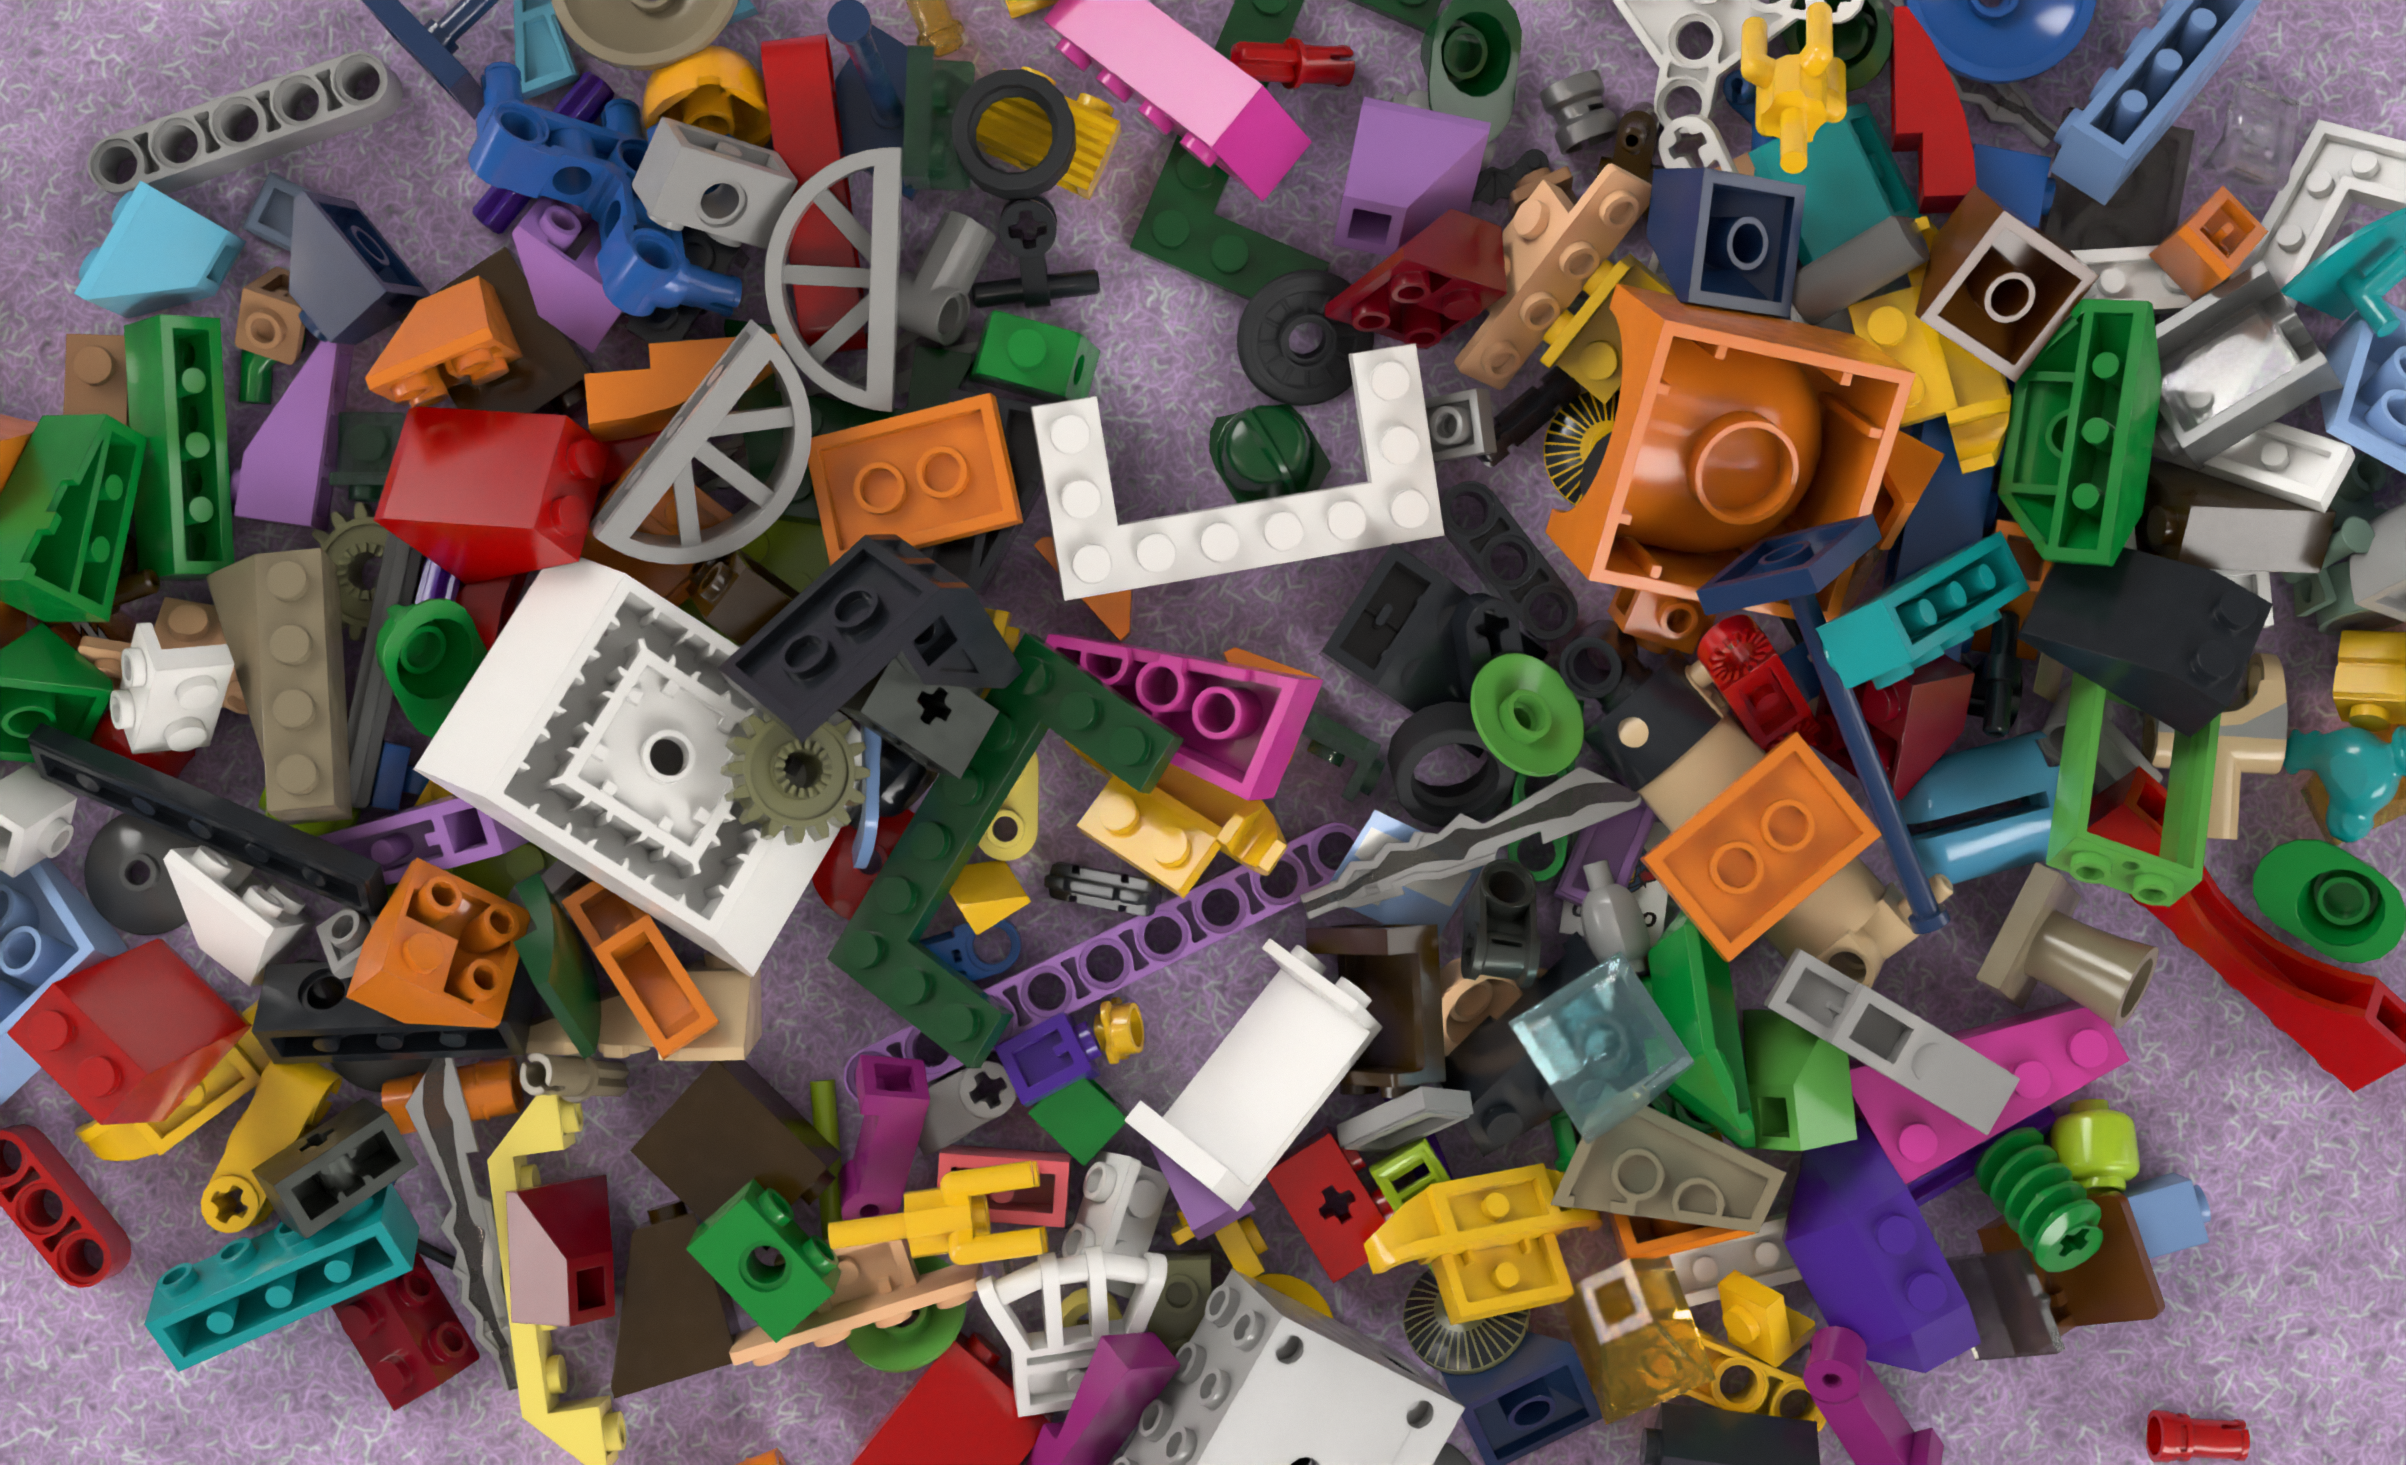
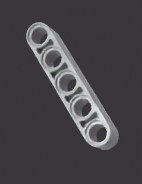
[87,51,403,199]

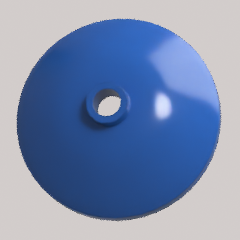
[1903,0,2097,84]

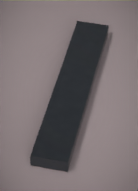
[27,722,389,917]

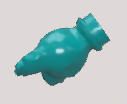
[2283,725,2406,843]

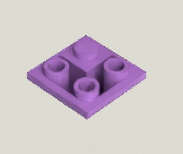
[1333,97,1491,256]
[512,196,623,354]

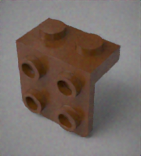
[1977,1191,2165,1352]

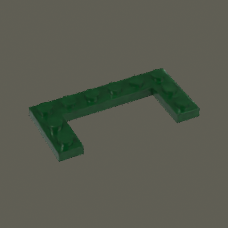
[1130,0,1443,324]
[827,632,1184,1068]

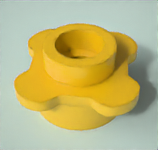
[1094,997,1144,1064]

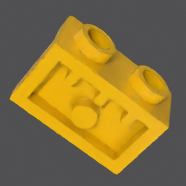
[1539,254,1676,404]

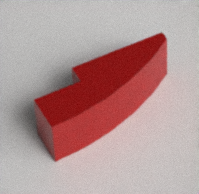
[1889,6,1977,214]

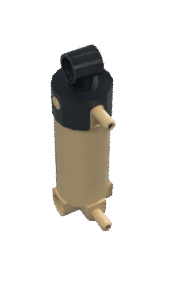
[1559,619,1953,988]

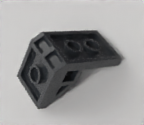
[718,534,1023,743]

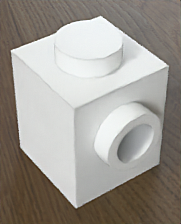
[0,765,78,878]

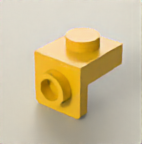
[1171,1209,1269,1278]
[1717,1269,1817,1368]

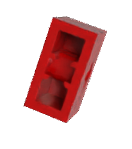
[1266,1126,1395,1284]

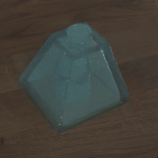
[1508,951,1695,1145]

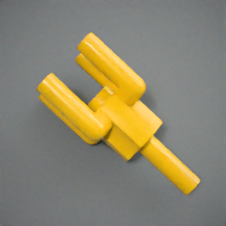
[1741,2,1847,174]
[828,1160,1049,1265]

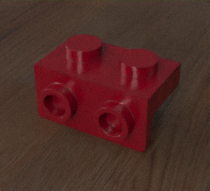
[331,1252,480,1411]

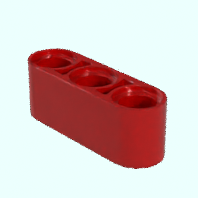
[0,1124,132,1288]

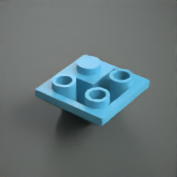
[74,180,246,319]

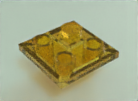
[1561,1255,1716,1425]

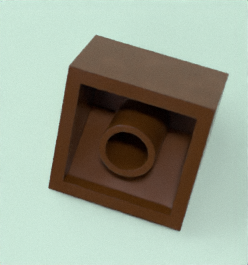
[1915,184,2099,383]

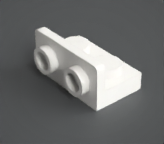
[1062,1150,1170,1299]

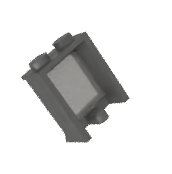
[2155,261,2343,470]

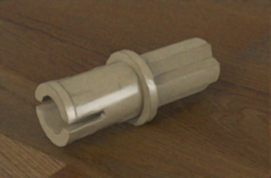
[519,1053,630,1103]

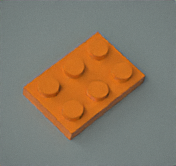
[808,393,1023,566]
[1640,732,1882,962]

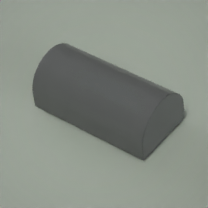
[1792,215,1930,326]

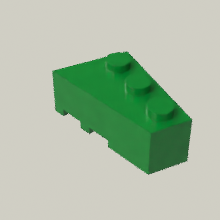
[0,414,148,622]

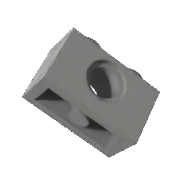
[632,116,798,249]

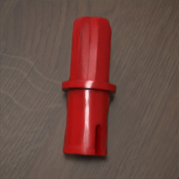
[1229,37,1355,90]

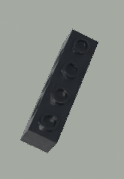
[252,957,537,1064]

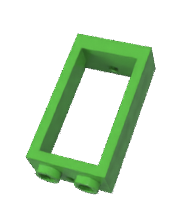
[2046,671,2221,907]

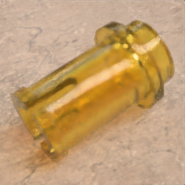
[905,0,965,58]

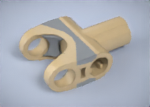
[2141,653,2288,840]

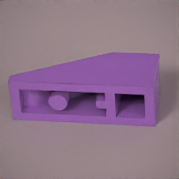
[230,341,354,531]
[318,794,530,885]

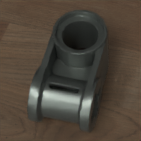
[1461,859,1541,988]

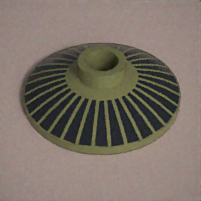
[1403,1268,1530,1375]

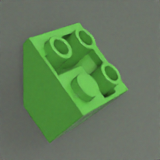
[1743,1009,1857,1151]

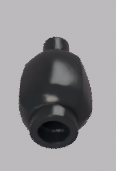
[848,743,938,831]

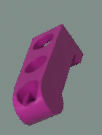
[838,1055,930,1221]
[1803,1326,1944,1465]

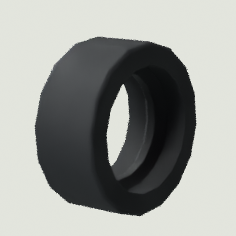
[952,69,1076,200]
[1387,702,1515,827]

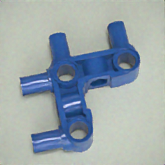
[468,61,742,318]

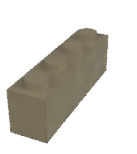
[206,548,352,825]

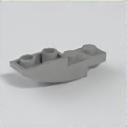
[1763,948,2020,1136]

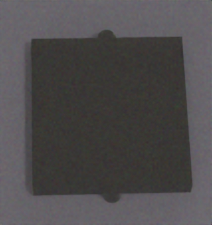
[1945,1248,2065,1361]

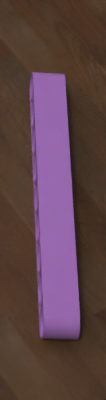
[843,822,1359,1101]

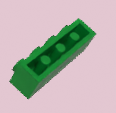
[124,314,234,581]

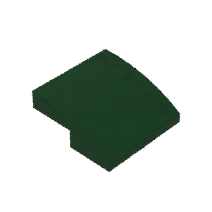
[513,872,601,1059]

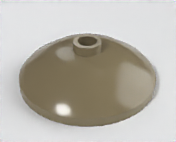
[551,0,738,71]

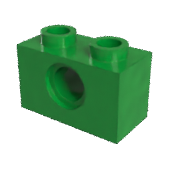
[686,1178,842,1343]

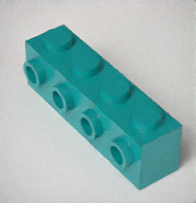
[1816,531,2030,690]
[144,1183,420,1372]

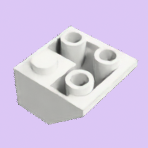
[163,845,316,987]

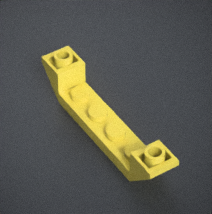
[487,1095,627,1465]

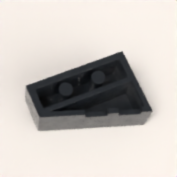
[920,388,1044,596]
[1439,931,1650,1157]

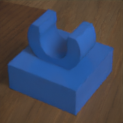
[370,740,430,811]

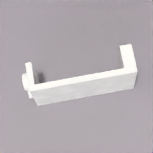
[1124,938,1383,1212]

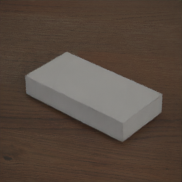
[1336,1086,1473,1153]

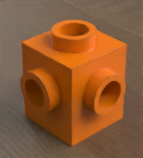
[1607,586,1716,655]

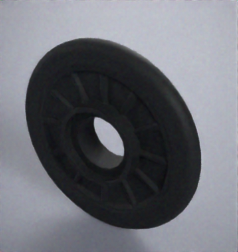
[1237,269,1375,406]

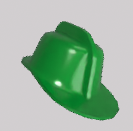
[375,598,488,738]
[2253,839,2406,964]

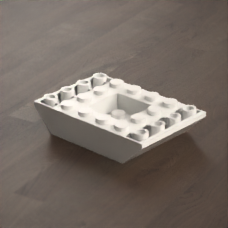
[413,557,862,977]

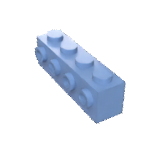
[2050,0,2263,206]

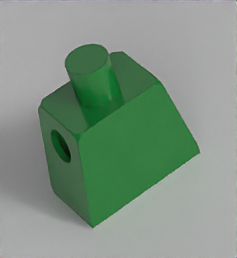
[968,310,1101,403]

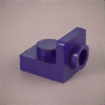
[994,1011,1103,1107]

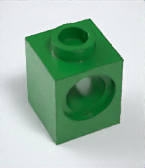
[1028,1078,1130,1167]

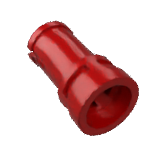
[2146,1410,2250,1463]

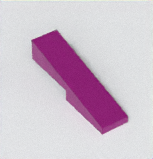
[1026,1332,1181,1465]

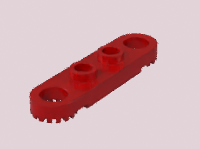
[1697,614,1821,754]

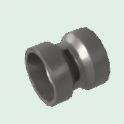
[1539,70,1619,155]

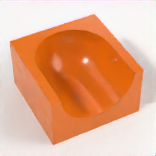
[1545,283,1916,622]

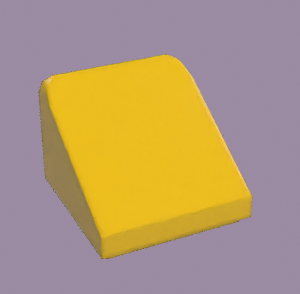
[949,860,1031,936]

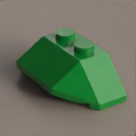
[1998,299,2162,567]
[1638,911,1756,1150]

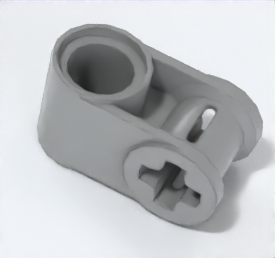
[918,1053,1018,1156]

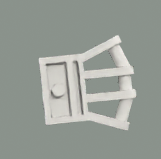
[976,1245,1167,1417]

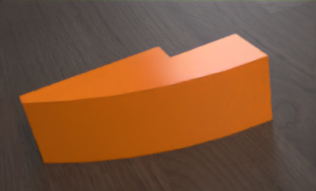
[584,334,781,442]
[561,880,720,1060]

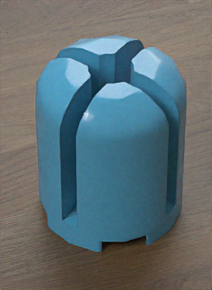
[1897,730,2060,885]

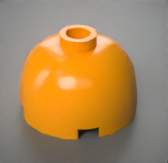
[642,45,772,147]

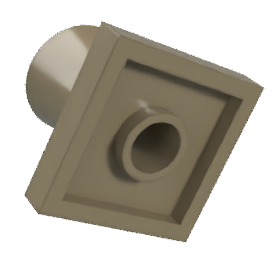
[1976,862,2159,1030]

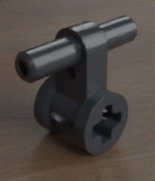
[972,194,1100,309]
[1959,610,2023,738]

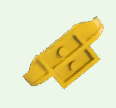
[1848,216,2012,474]
[1064,740,1288,899]
[74,999,271,1161]
[1363,1163,1603,1325]

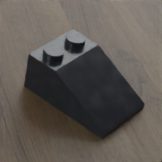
[2016,547,2273,738]

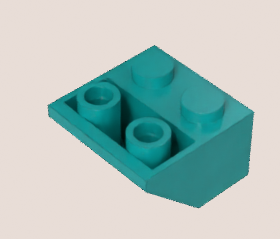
[1748,102,1923,267]

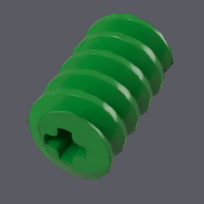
[1974,1127,2103,1272]

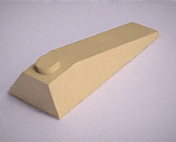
[526,951,762,1061]

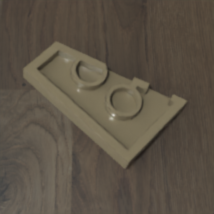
[1550,1086,1786,1233]

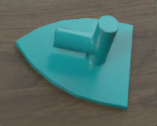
[2280,208,2406,338]

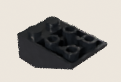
[1319,543,1548,759]

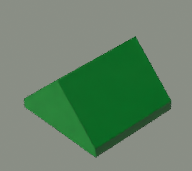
[0,622,114,763]

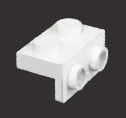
[110,622,234,754]

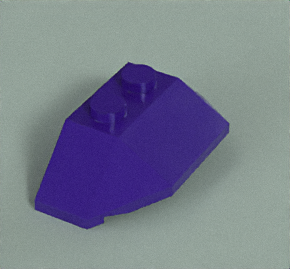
[1782,1117,1981,1373]

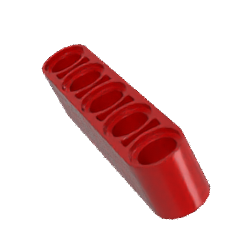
[761,33,868,353]

